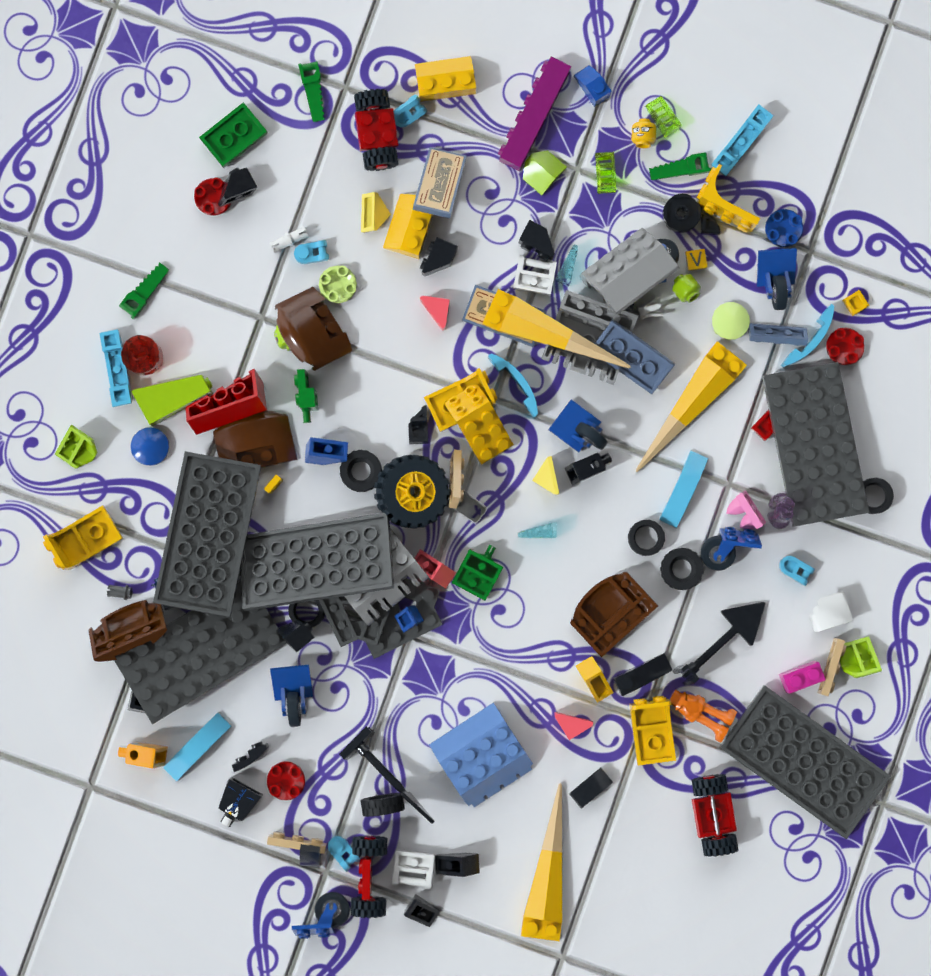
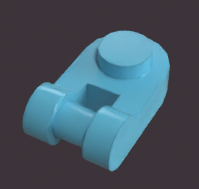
[394,95,427,127]
[294,240,329,264]
[779,556,815,586]
[328,836,361,872]

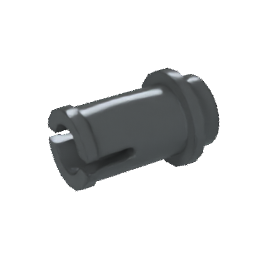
[107,585,133,600]

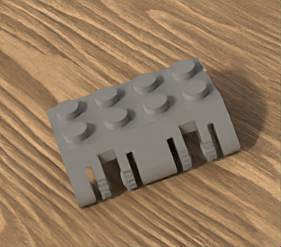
[580,228,679,315]
[541,290,638,385]
[345,528,429,626]

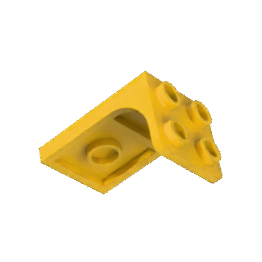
[696,164,760,233]
[424,368,498,432]
[445,384,514,465]
[43,505,123,570]
[629,696,676,766]

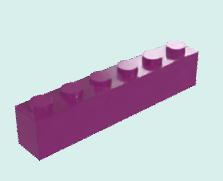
[498,56,571,172]

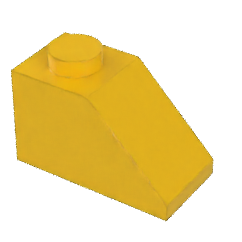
[576,656,613,703]

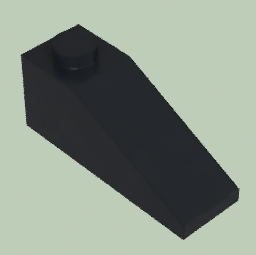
[612,653,673,696]

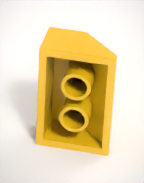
[415,56,476,102]
[383,194,433,259]

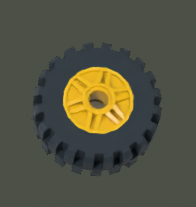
[374,455,451,529]

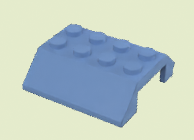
[429,702,533,807]

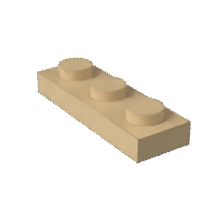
[449,449,464,509]
[817,638,846,696]
[267,832,327,854]

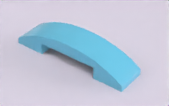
[711,104,774,176]
[781,304,834,368]
[99,329,132,407]
[488,354,538,418]
[659,451,708,528]
[163,713,231,781]

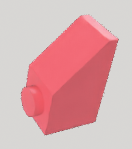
[414,549,456,589]

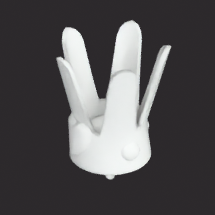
[634,297,663,320]

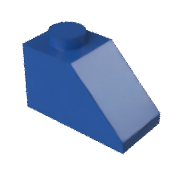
[574,65,612,107]
[305,437,348,465]

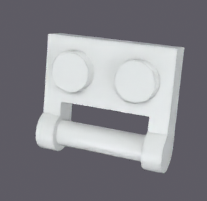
[513,255,557,296]
[392,850,435,889]

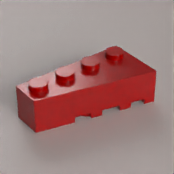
[185,368,267,435]

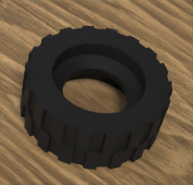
[340,450,382,492]
[660,548,704,590]
[360,793,405,817]

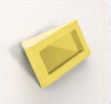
[361,192,391,233]
[532,456,559,495]

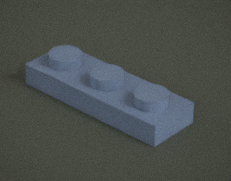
[749,323,808,346]

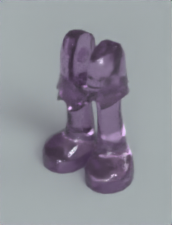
[767,493,795,529]

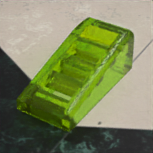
[645,96,682,138]
[595,152,616,194]

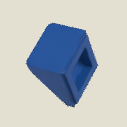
[394,605,424,633]

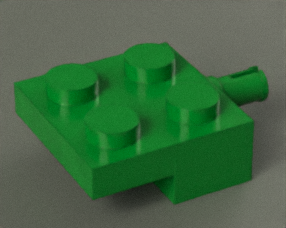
[294,369,318,423]
[452,544,503,601]

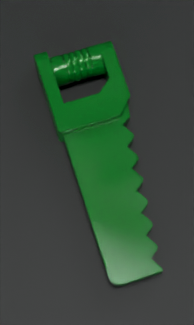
[298,61,325,122]
[649,152,711,180]
[119,262,169,320]

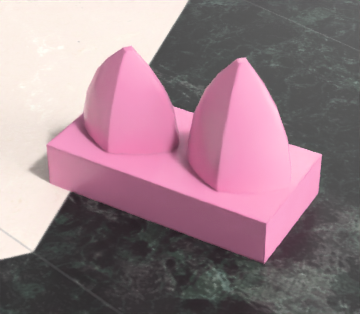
[726,490,766,529]

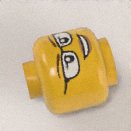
[631,118,656,148]

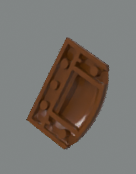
[275,287,352,371]
[213,411,297,468]
[570,572,658,658]
[88,600,167,662]

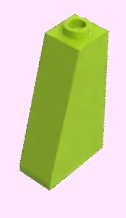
[131,375,213,426]

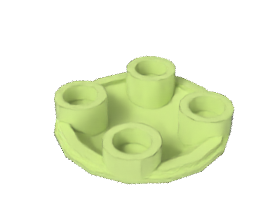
[319,265,357,303]
[712,302,750,340]

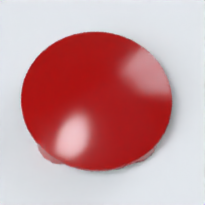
[194,178,231,216]
[826,328,864,365]
[267,761,305,800]

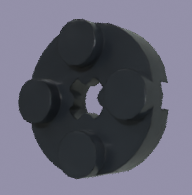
[662,194,701,233]

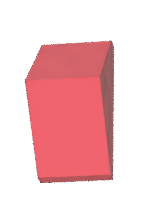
[420,296,450,331]
[554,712,593,740]

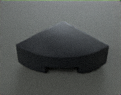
[700,214,720,235]

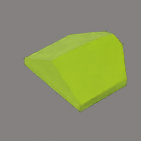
[523,150,567,196]
[55,425,98,469]
[839,636,882,679]

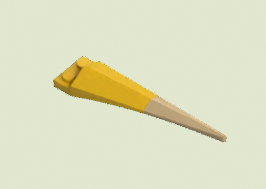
[482,289,631,368]
[636,341,747,472]
[521,783,562,942]

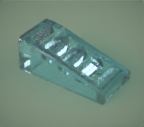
[556,245,578,287]
[518,522,557,538]

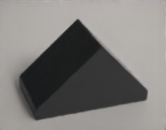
[404,894,440,927]

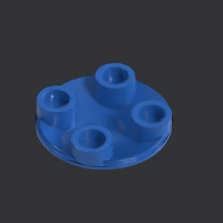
[765,209,803,247]
[131,427,169,466]

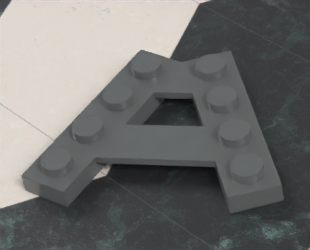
[366,578,443,659]
[319,596,391,647]

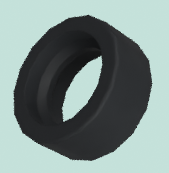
[863,477,894,514]
[628,520,665,556]
[288,600,325,628]

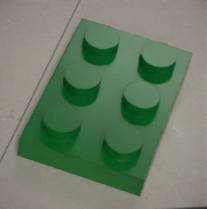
[199,102,268,168]

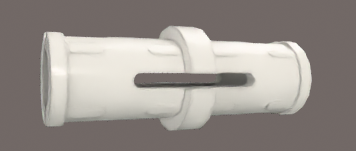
[269,226,309,253]

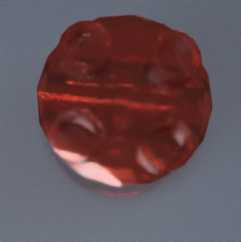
[121,335,163,376]

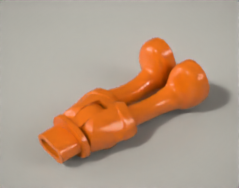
[670,690,737,743]

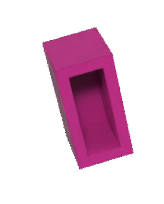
[779,661,826,694]

